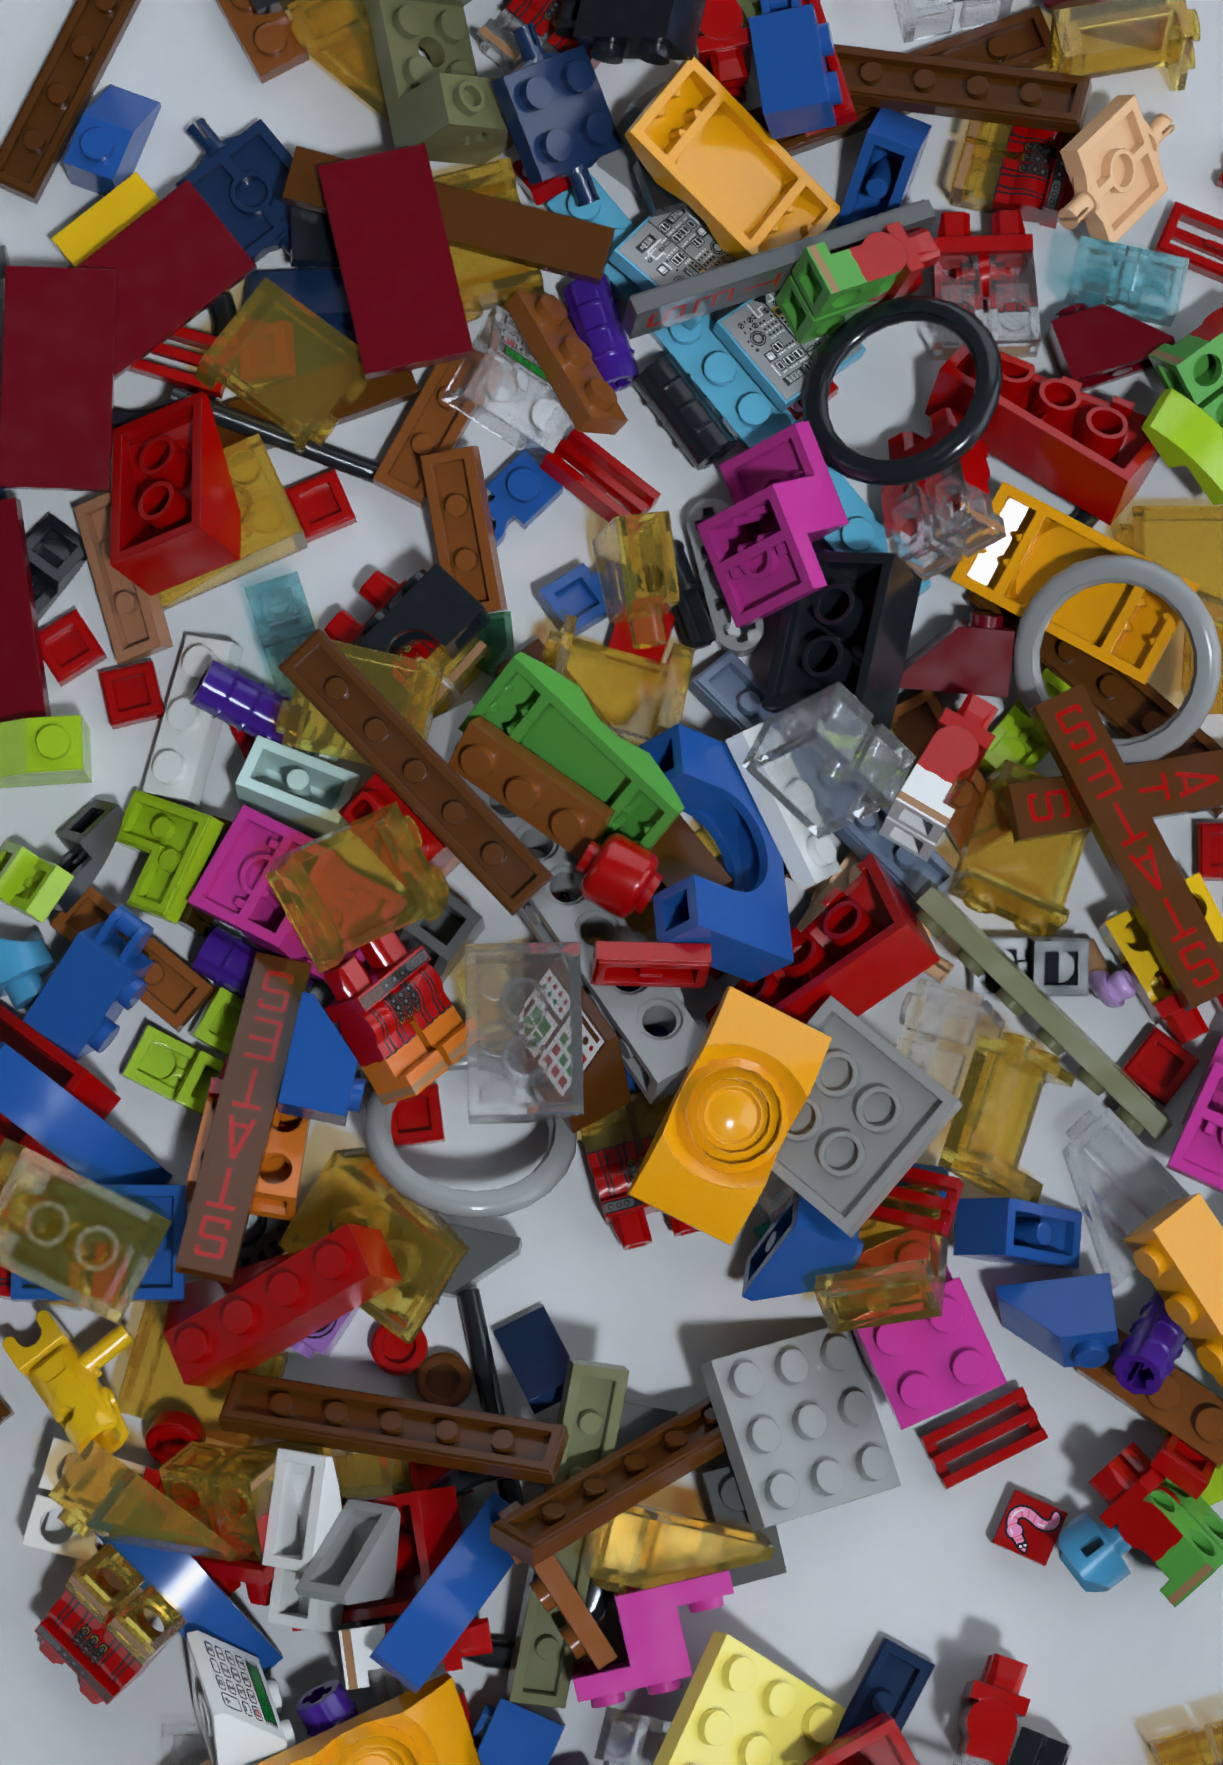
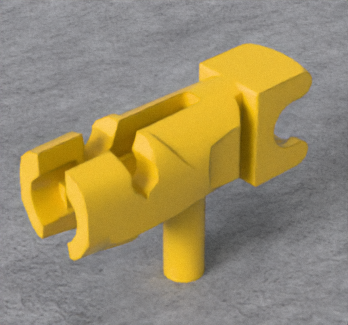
[2,1310,135,1464]

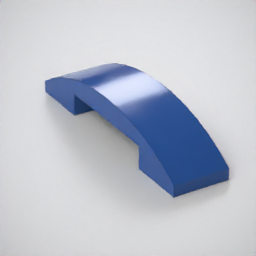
[0,1041,173,1185]
[91,1488,283,1674]
[369,1491,514,1693]

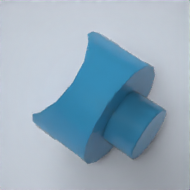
[0,930,56,1010]
[1058,1512,1133,1592]

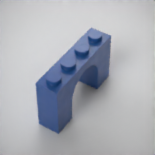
[638,723,794,983]

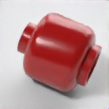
[575,833,664,918]

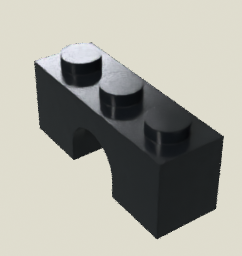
[341,562,491,713]

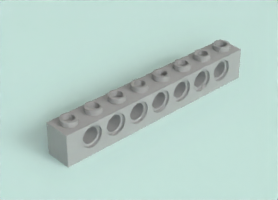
[415,699,708,1106]

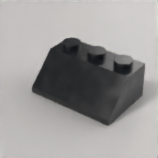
[762,552,922,735]

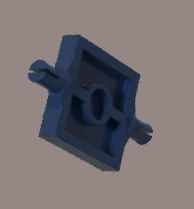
[491,22,623,207]
[175,118,309,270]

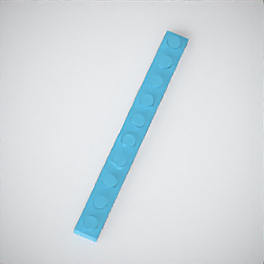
[546,172,932,596]

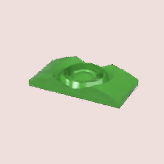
[458,651,685,851]

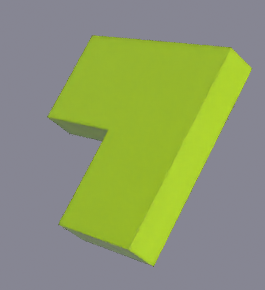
[115,789,224,925]

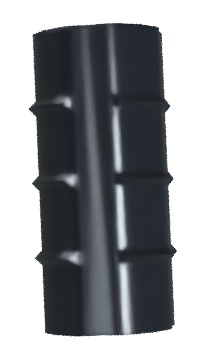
[633,354,737,470]

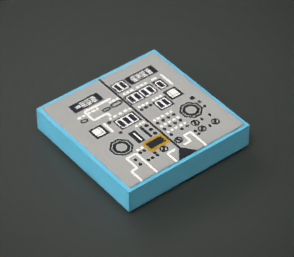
[608,207,737,331]
[712,290,866,412]

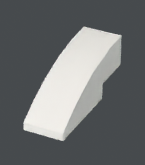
[262,1448,343,1632]

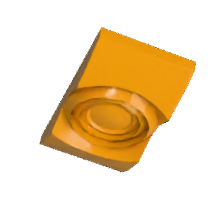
[624,56,841,261]
[950,481,1200,685]
[627,986,832,1246]
[255,1673,481,1765]

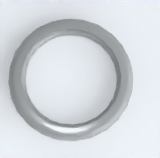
[1013,555,1221,765]
[362,1044,577,1219]

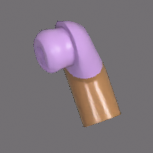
[1089,938,1137,1008]

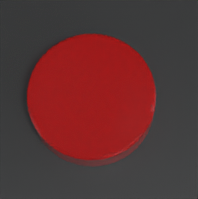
[371,1318,429,1376]
[145,1410,206,1468]

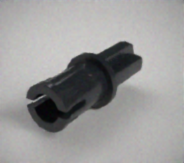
[649,540,716,650]

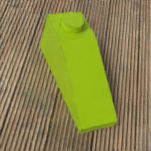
[0,715,92,788]

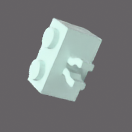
[235,722,362,847]

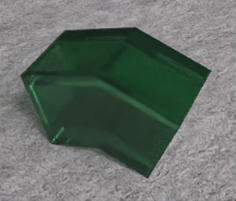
[468,611,515,679]

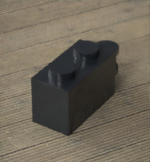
[554,0,706,66]

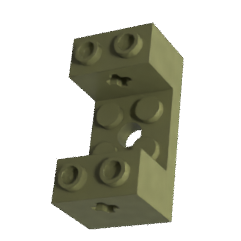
[365,0,515,166]

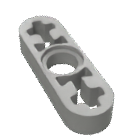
[686,499,764,657]

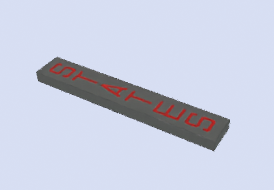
[622,199,936,340]

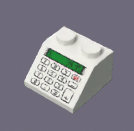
[186,1630,296,1765]

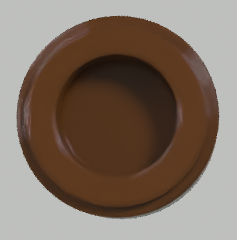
[415,1352,473,1407]

